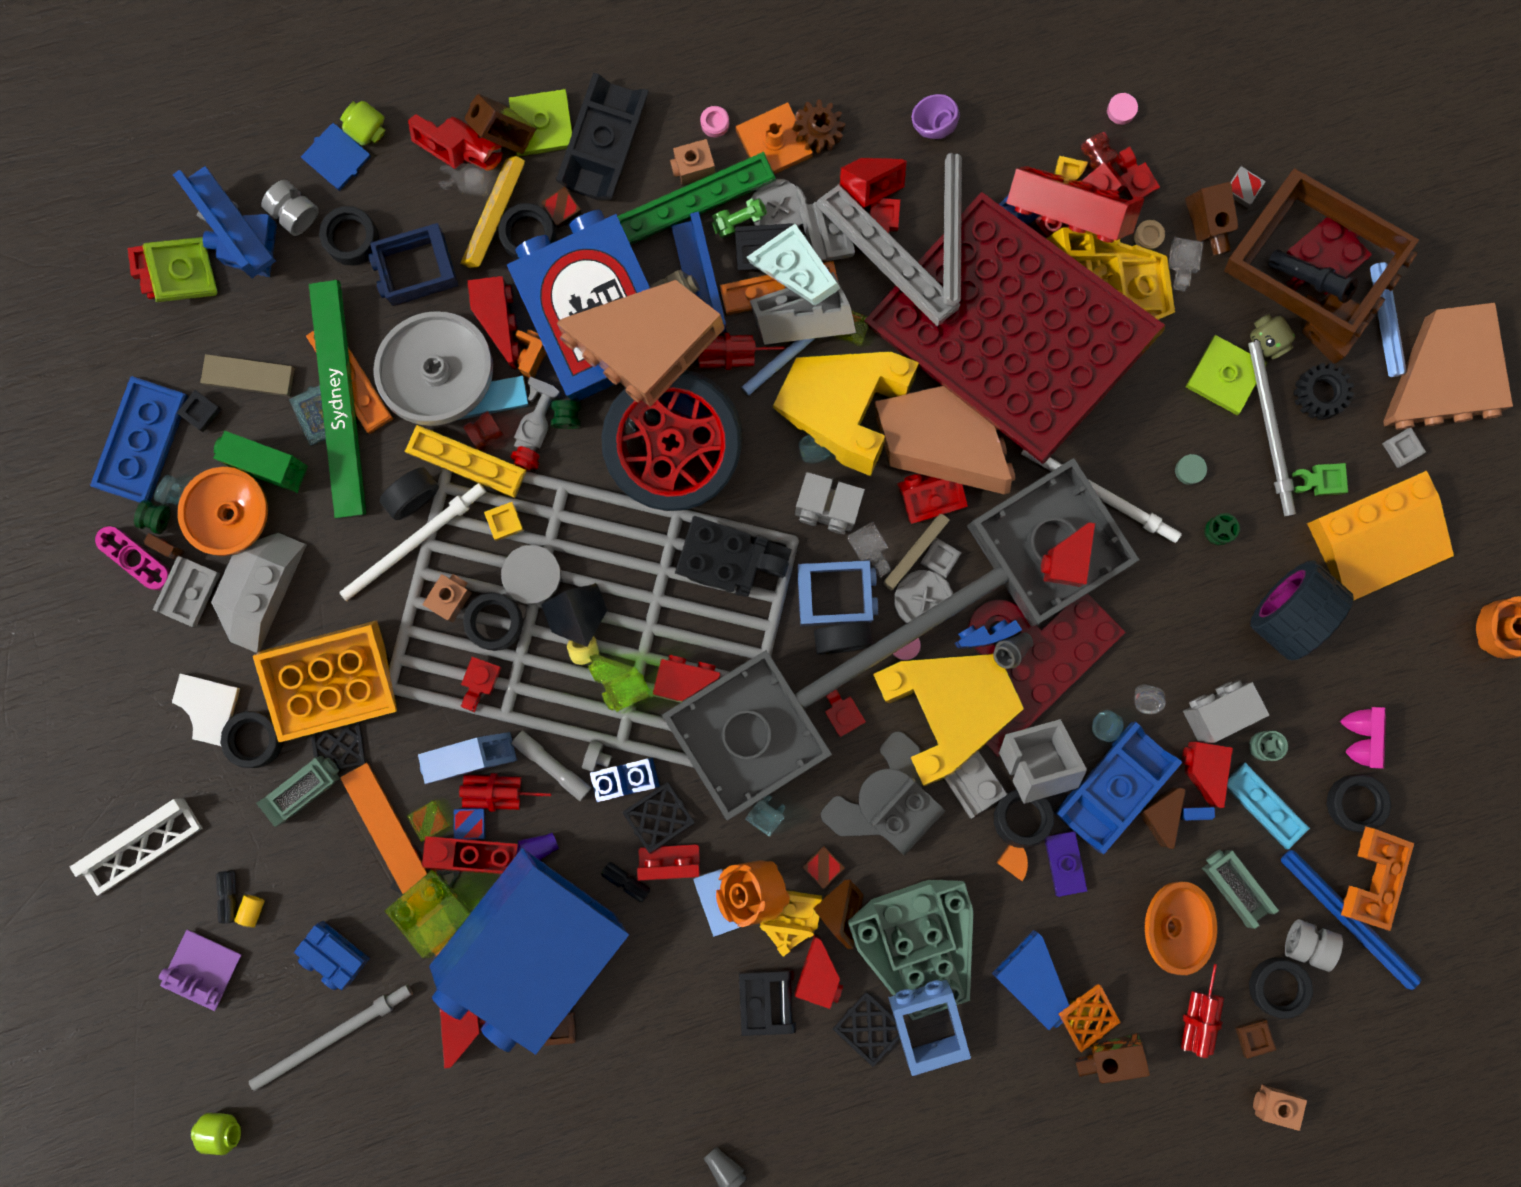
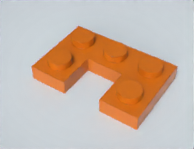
[1341,827,1414,931]

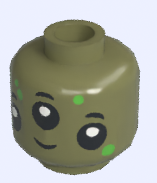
[1250,314,1295,360]

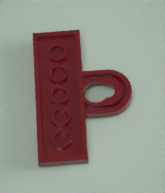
[968,593,1125,757]

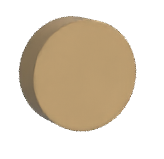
[1134,220,1165,251]

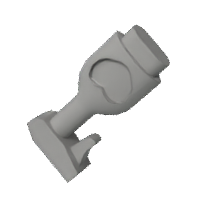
[514,376,561,451]

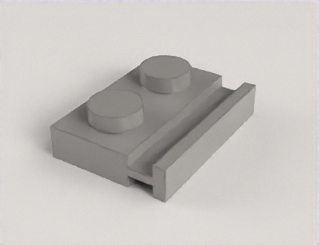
[799,202,855,261]
[153,556,221,628]
[943,751,1007,819]

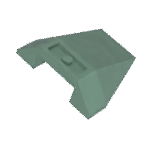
[848,880,973,1020]

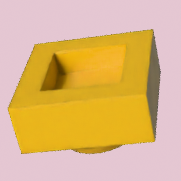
[484,502,524,541]

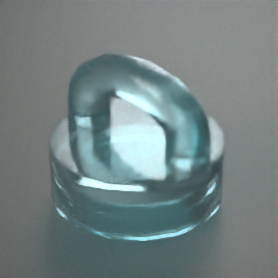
[799,435,830,464]
[154,475,184,505]
[1092,710,1123,743]

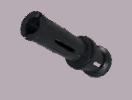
[1268,249,1358,303]

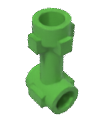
[712,198,767,238]

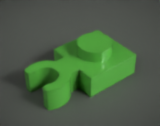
[1292,463,1348,496]

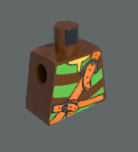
[1075,1033,1150,1084]

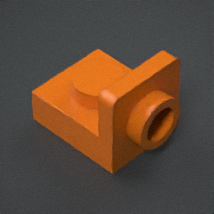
[516,330,547,378]

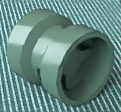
[1249,731,1288,761]

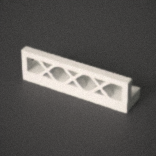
[70,798,203,896]

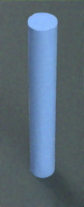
[741,338,815,396]

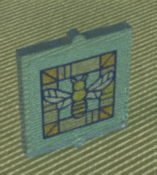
[289,385,326,446]

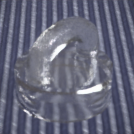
[1134,684,1166,714]

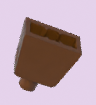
[465,94,536,154]
[1185,182,1238,256]
[1301,294,1376,364]

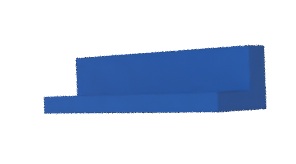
[173,166,276,278]
[671,212,727,335]

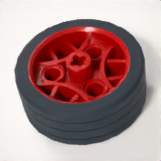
[601,370,743,511]

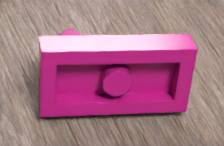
[1340,707,1386,769]

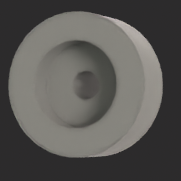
[582,740,612,772]

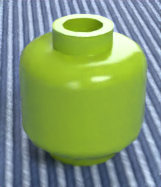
[340,101,386,145]
[191,1113,241,1155]

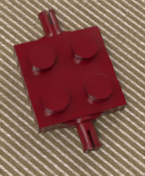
[1287,217,1372,295]

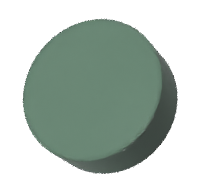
[1175,454,1207,485]

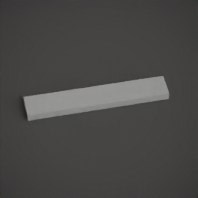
[816,184,960,326]

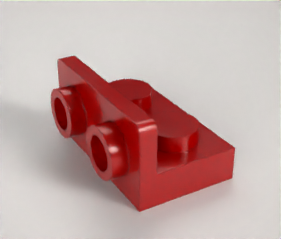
[898,474,968,524]
[637,844,700,881]

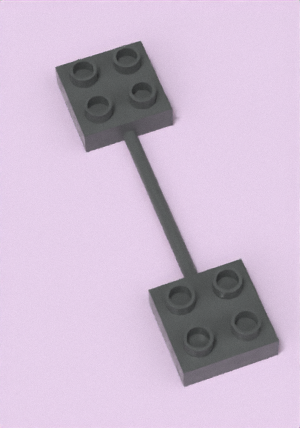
[662,458,1139,821]

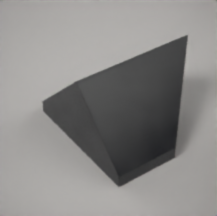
[541,583,608,647]

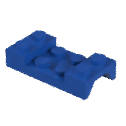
[1054,722,1182,854]

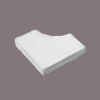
[172,674,241,746]

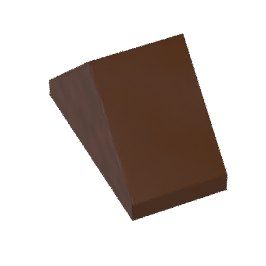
[1139,787,1185,849]
[813,879,864,949]

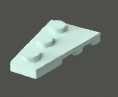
[747,224,840,306]

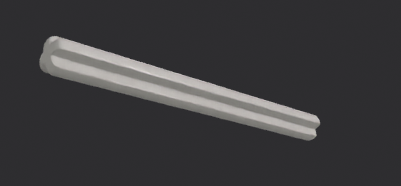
[943,153,962,307]

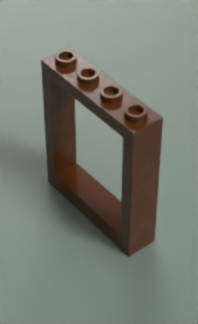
[1224,168,1419,344]

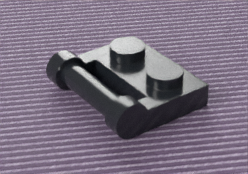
[739,969,796,1036]

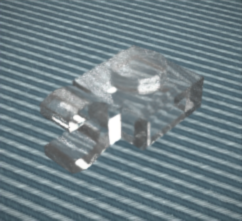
[1168,237,1203,291]
[847,522,891,578]

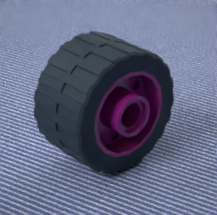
[1250,560,1354,660]

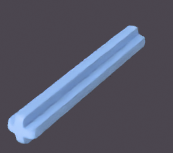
[1370,262,1407,377]

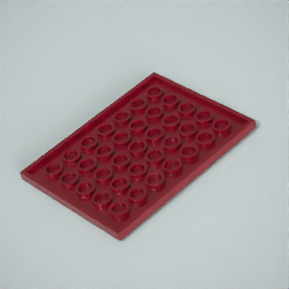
[864,192,1165,464]

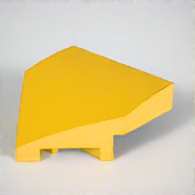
[760,890,822,957]

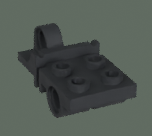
[675,516,792,597]

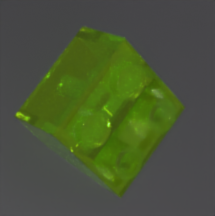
[588,654,653,714]
[384,870,472,958]

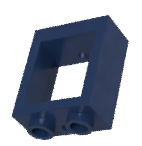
[368,223,459,306]

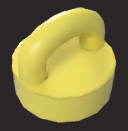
[567,636,599,665]

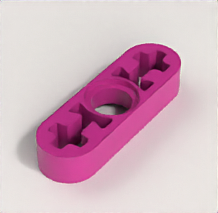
[95,526,171,591]

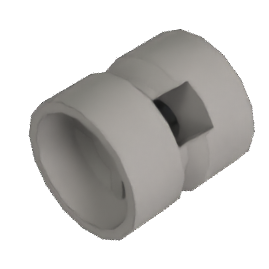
[261,179,319,236]
[1285,919,1343,972]

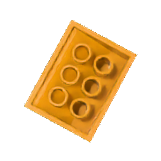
[1307,471,1454,601]
[253,620,397,743]

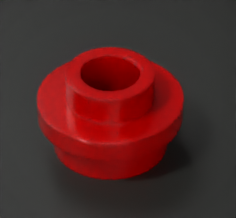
[511,446,540,472]

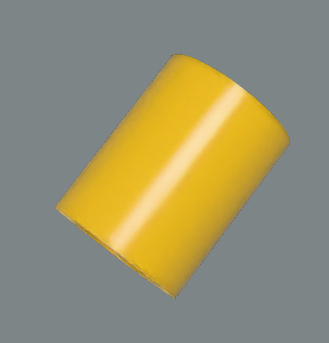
[234,894,265,928]

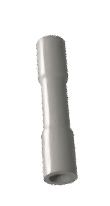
[511,730,592,801]

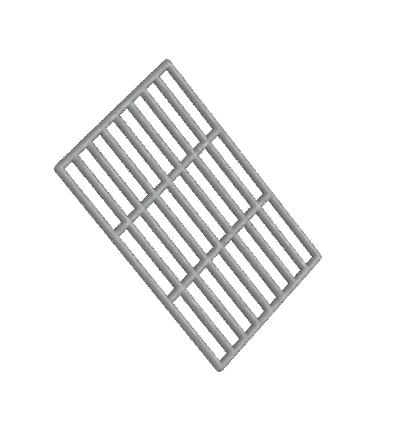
[389,468,799,768]

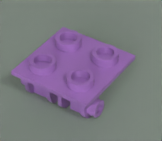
[159,929,242,1011]

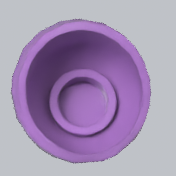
[912,94,960,139]

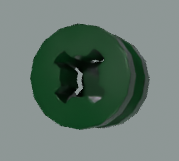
[551,400,581,429]
[134,499,170,535]
[1204,513,1240,546]

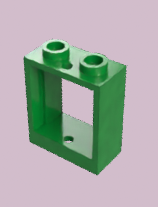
[213,430,308,493]

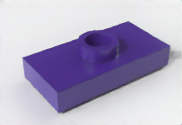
[1044,831,1087,897]

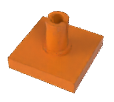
[736,102,813,174]

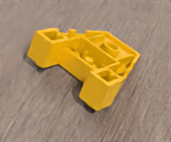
[1046,227,1175,320]
[773,352,919,476]
[873,654,1024,786]

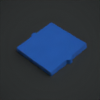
[301,123,371,191]

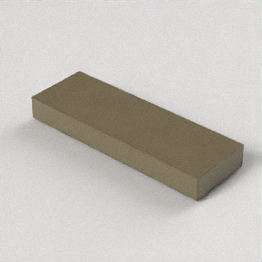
[200,354,295,397]
[883,514,950,591]

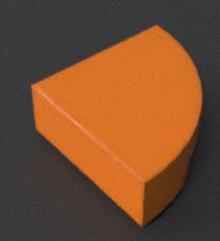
[996,845,1028,881]

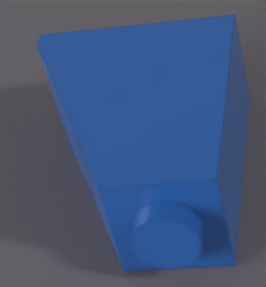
[992,930,1069,1030]

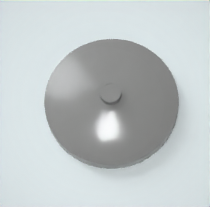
[374,311,493,426]

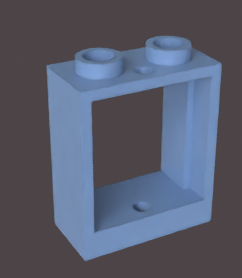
[797,561,878,626]
[888,980,971,1076]

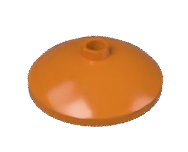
[178,467,268,556]
[1145,882,1217,975]

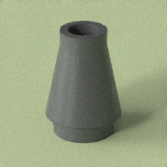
[993,632,1033,669]
[704,1147,747,1187]

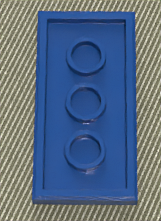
[90,376,189,503]

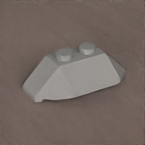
[211,533,307,653]

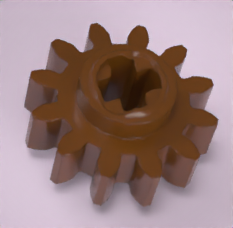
[792,99,845,154]

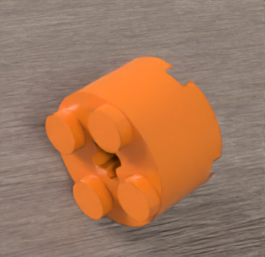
[1476,596,1521,659]
[716,860,790,927]

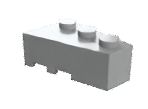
[750,272,856,344]

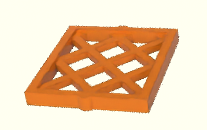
[1059,984,1120,1052]

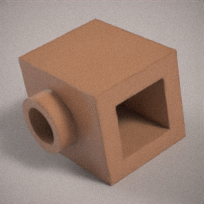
[670,139,715,186]
[422,574,472,623]
[1253,1085,1307,1131]

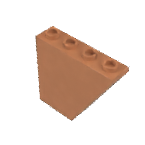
[557,280,725,407]
[1383,303,1513,430]
[875,386,1015,494]

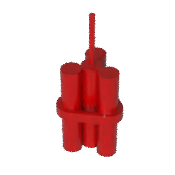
[698,333,785,370]
[459,773,551,812]
[1180,964,1224,1058]

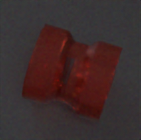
[1080,132,1120,171]
[463,410,504,451]

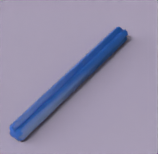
[1281,850,1421,990]

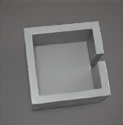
[795,472,865,534]
[1183,680,1269,743]
[999,719,1087,804]

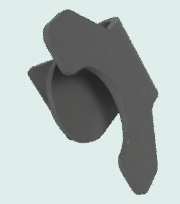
[821,732,945,856]

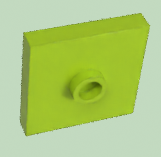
[509,89,573,156]
[143,237,217,302]
[1186,335,1267,415]

